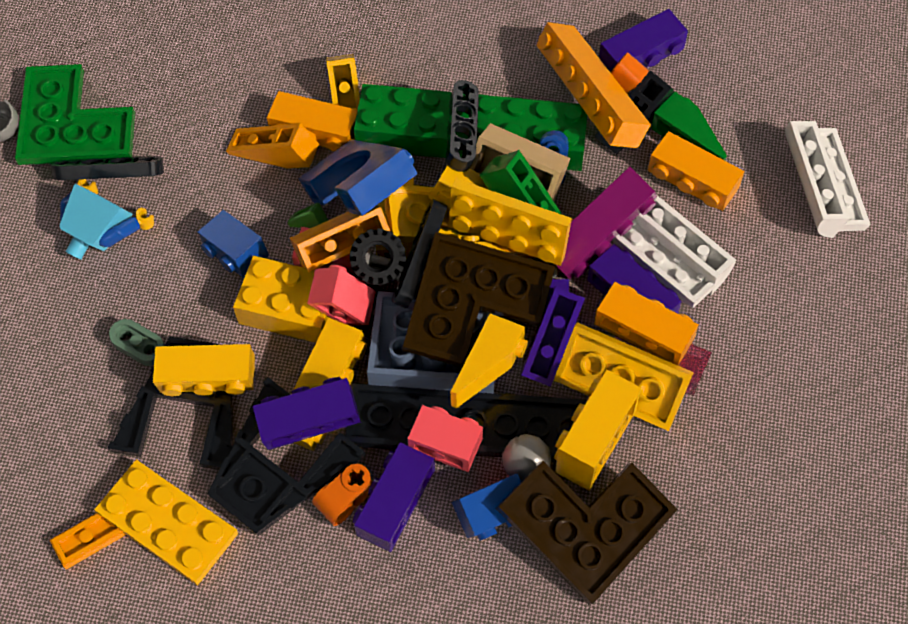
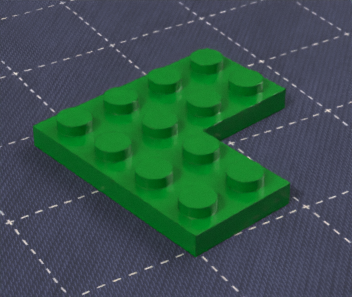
[15,64,135,165]

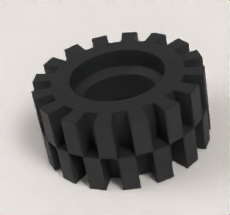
[350,228,406,285]

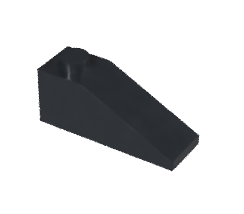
[595,70,674,155]

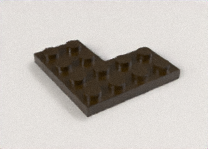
[402,232,555,367]
[495,461,678,605]

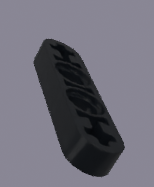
[446,80,479,172]
[51,156,164,180]
[392,199,447,309]

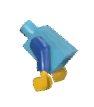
[59,179,154,260]

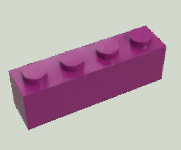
[555,166,657,279]

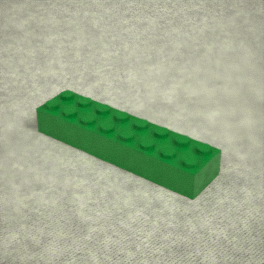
[354,84,587,171]

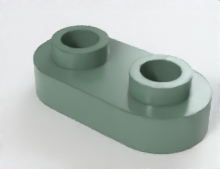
[109,319,165,366]

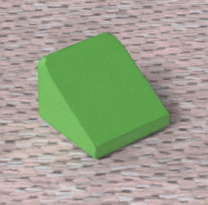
[287,203,328,228]

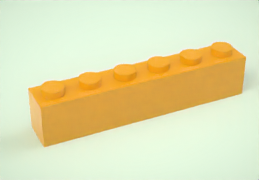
[536,22,651,148]

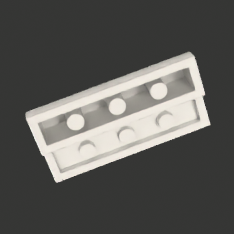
[785,121,870,238]
[612,196,736,309]

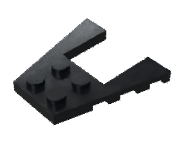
[107,337,233,470]
[207,377,366,536]

